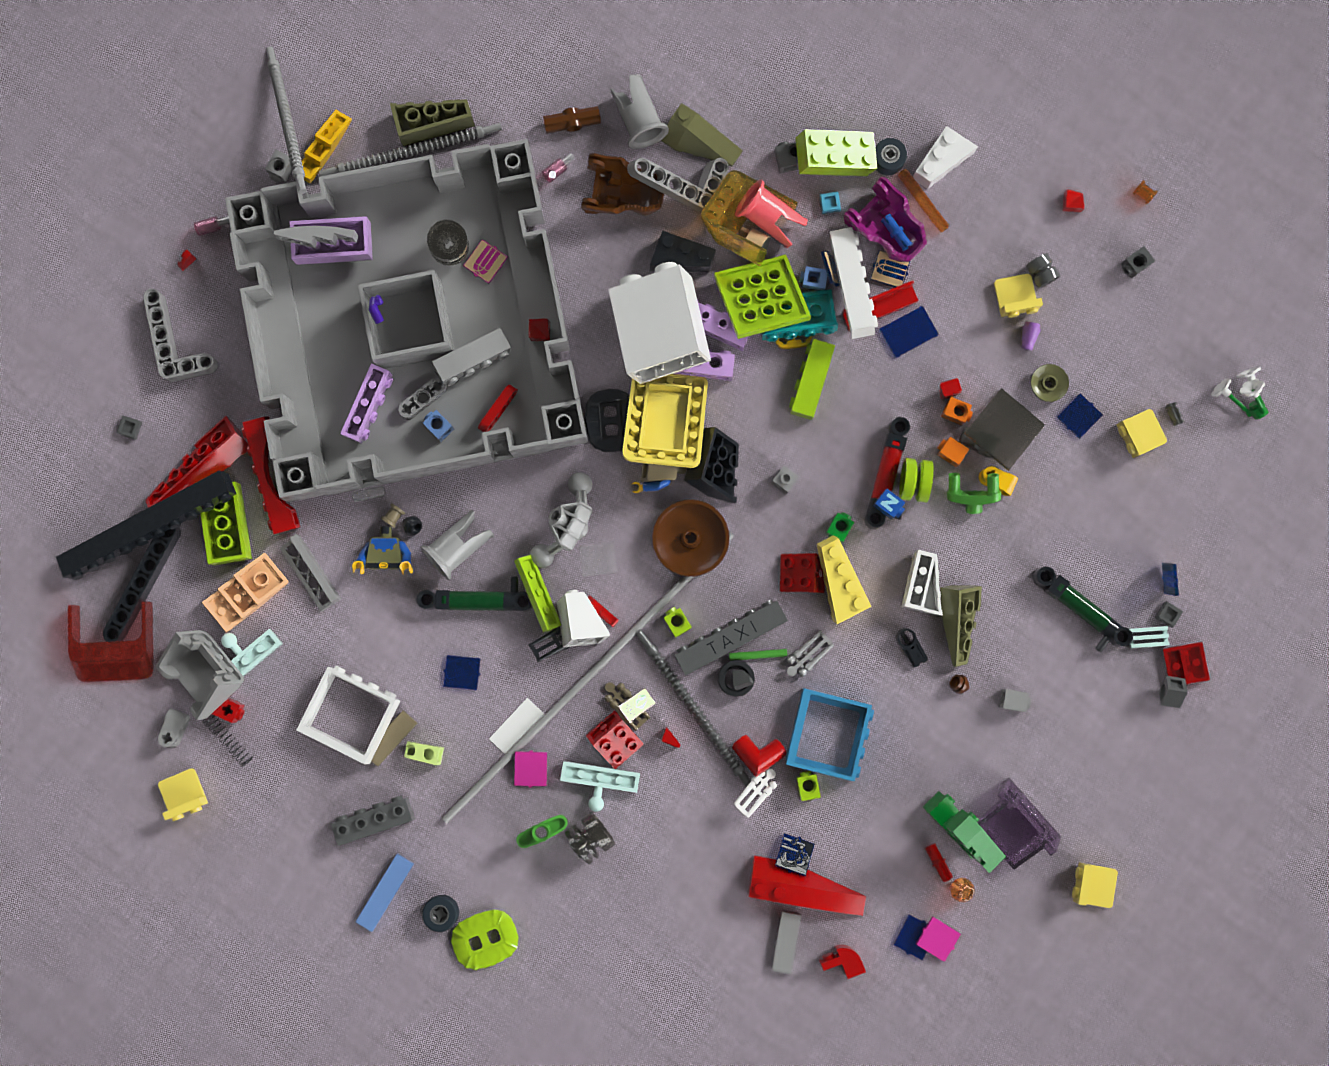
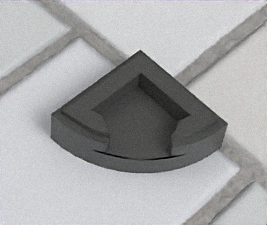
[732,670,754,690]

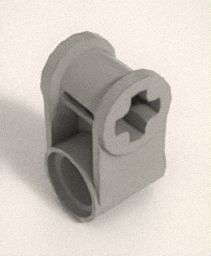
[158,709,190,747]

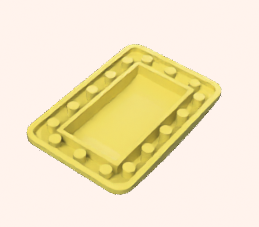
[622,374,708,468]

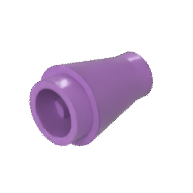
[1021,321,1041,350]

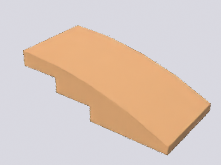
[202,553,289,633]

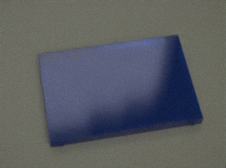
[880,306,939,358]

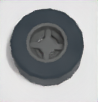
[422,895,459,932]

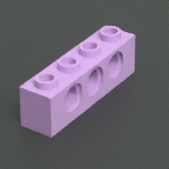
[673,349,735,381]

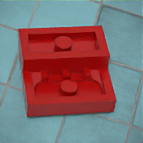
[1163,642,1210,684]

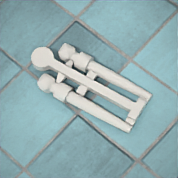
[734,769,777,818]

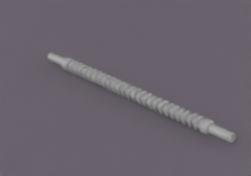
[266,47,307,194]
[319,123,502,177]

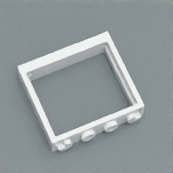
[297,665,400,764]

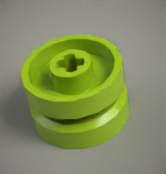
[899,458,934,503]

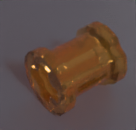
[1133,180,1158,205]

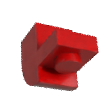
[819,945,866,979]

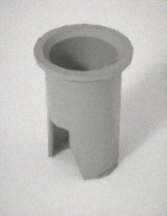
[610,74,669,149]
[420,510,494,580]

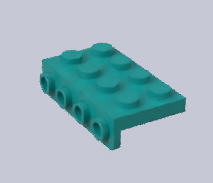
[760,289,838,342]

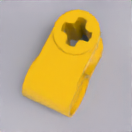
[978,466,1018,497]

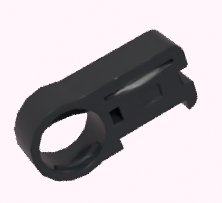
[896,628,928,668]

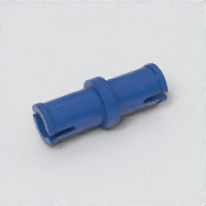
[881,214,913,251]

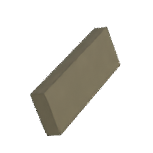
[365,710,418,767]

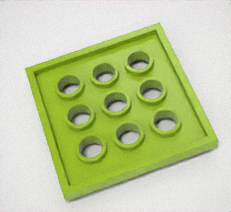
[714,255,811,339]

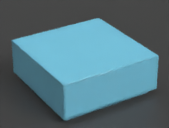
[819,192,841,214]

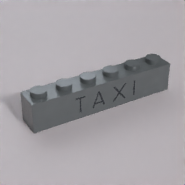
[675,600,788,676]

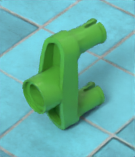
[947,473,1001,514]
[516,815,568,848]

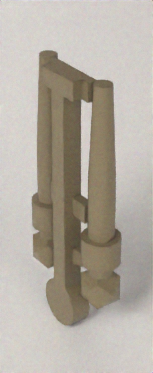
[605,682,651,731]

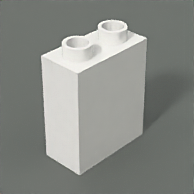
[609,262,711,384]

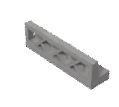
[280,534,341,612]

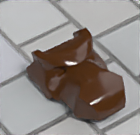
[581,153,664,217]

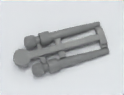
[787,631,834,677]

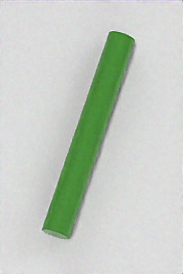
[729,649,787,661]

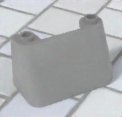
[155,630,244,720]

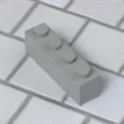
[432,328,511,386]

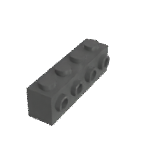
[331,795,415,846]

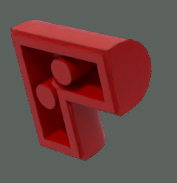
[732,735,787,777]

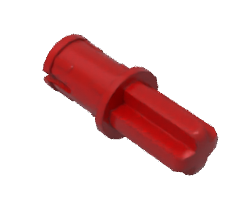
[924,843,953,882]

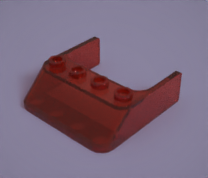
[68,601,154,682]

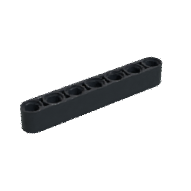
[102,527,181,643]

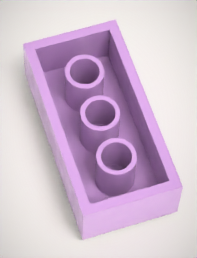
[290,216,373,265]

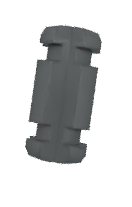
[1166,402,1184,426]

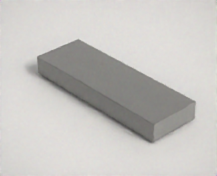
[772,911,801,974]

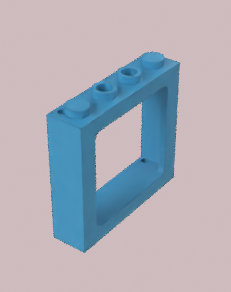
[785,688,874,782]

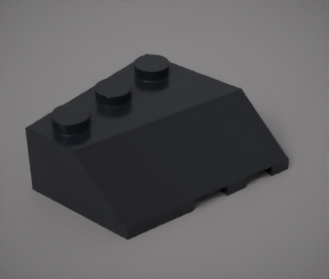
[684,427,739,504]

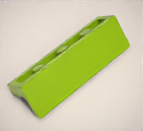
[514,555,561,632]

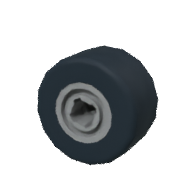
[875,138,907,175]

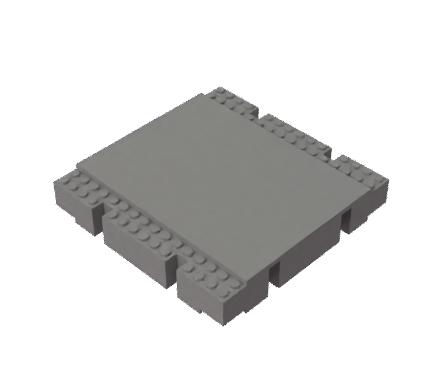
[225,139,588,502]

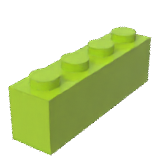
[788,339,835,420]

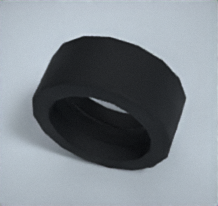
[718,660,755,697]

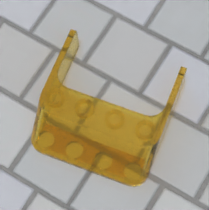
[700,170,798,266]

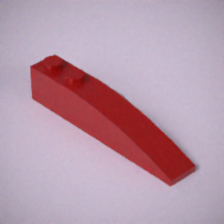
[145,416,248,508]
[748,855,866,916]

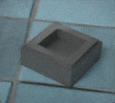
[116,415,143,440]
[1155,601,1183,628]

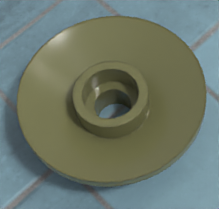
[1031,364,1069,402]

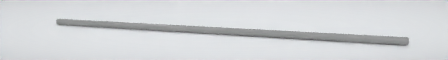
[442,531,734,823]

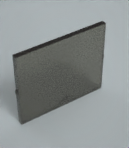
[964,388,1045,471]

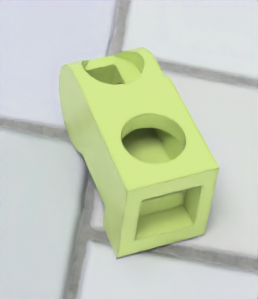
[404,741,444,765]

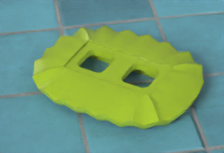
[451,909,519,970]

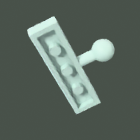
[221,629,283,677]
[560,761,640,812]

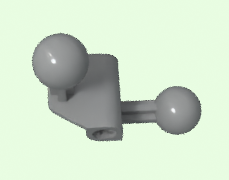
[530,472,592,568]

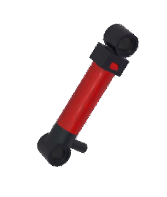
[864,417,910,529]

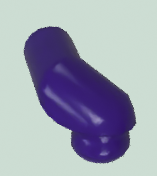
[369,295,384,324]

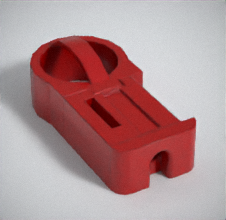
[588,595,619,627]

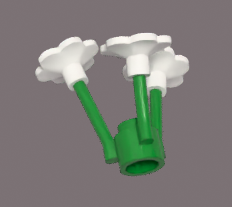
[1211,367,1269,420]

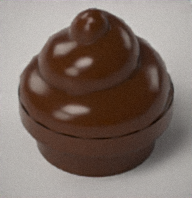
[949,674,970,694]

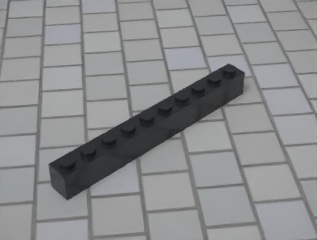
[56,470,237,580]

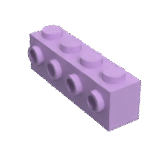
[697,299,749,351]
[340,363,393,444]

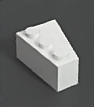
[912,126,978,189]
[901,550,943,616]

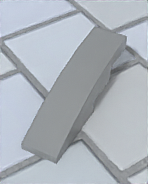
[274,226,358,248]

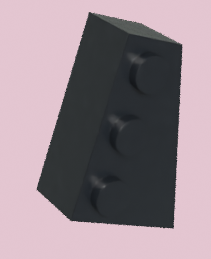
[650,230,716,273]

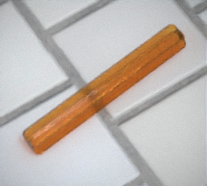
[898,169,949,233]

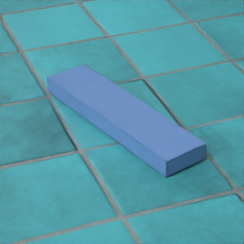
[356,854,414,932]

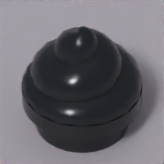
[403,516,422,535]

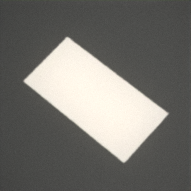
[489,698,545,754]

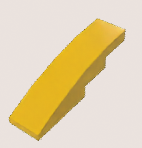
[302,110,352,184]

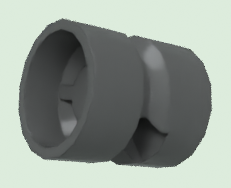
[1026,253,1060,289]

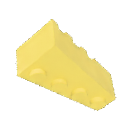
[817,535,871,624]

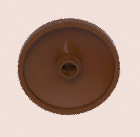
[652,500,729,577]

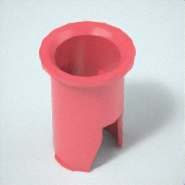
[735,179,808,248]

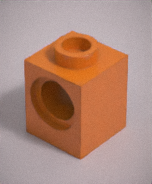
[941,397,973,426]
[937,437,969,467]

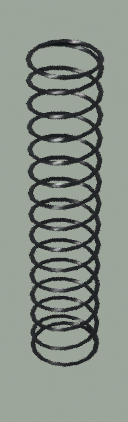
[202,715,253,767]

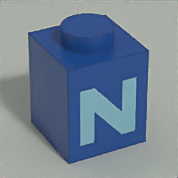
[873,489,906,519]

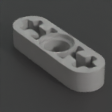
[398,377,447,419]

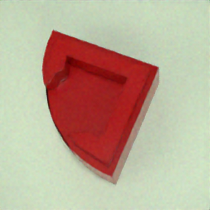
[177,250,197,271]

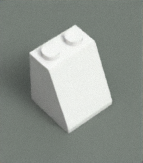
[557,590,610,647]

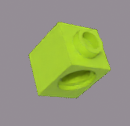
[664,607,692,638]
[796,771,821,801]

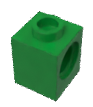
[825,512,854,543]

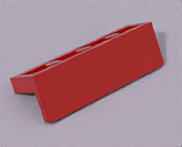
[841,280,919,331]

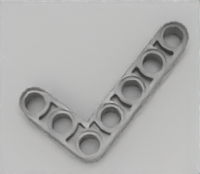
[627,158,728,212]
[143,288,218,382]

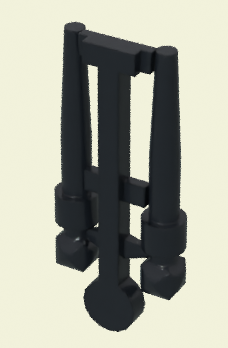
[528,626,570,662]

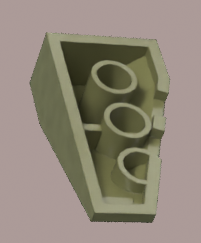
[660,103,743,167]
[940,585,982,667]

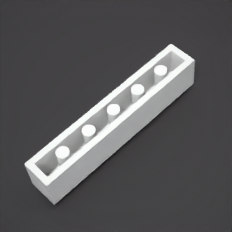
[830,227,878,339]

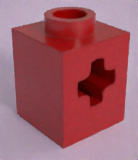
[212,698,245,723]

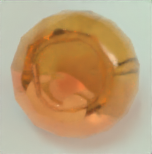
[950,877,975,903]

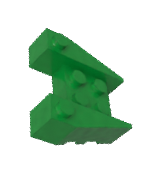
[923,791,1006,873]

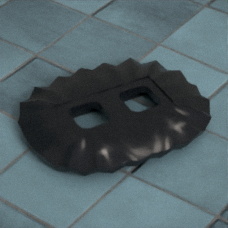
[585,389,630,452]

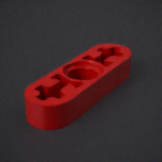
[478,384,518,432]

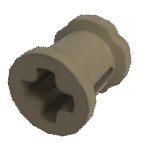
[380,503,405,528]

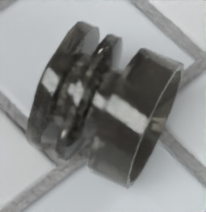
[427,220,469,266]
[565,812,616,865]

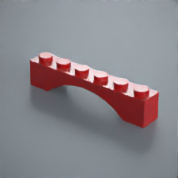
[241,416,300,534]

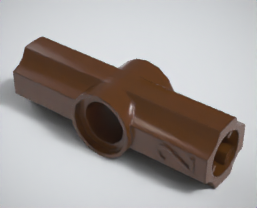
[543,106,601,134]

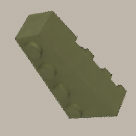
[390,99,475,146]

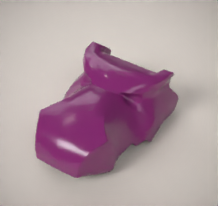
[844,176,927,262]

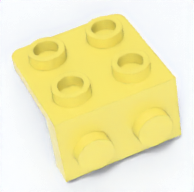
[994,274,1043,318]
[1116,409,1167,458]
[158,768,208,822]
[1072,862,1118,908]

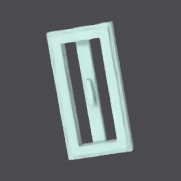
[1129,626,1170,648]

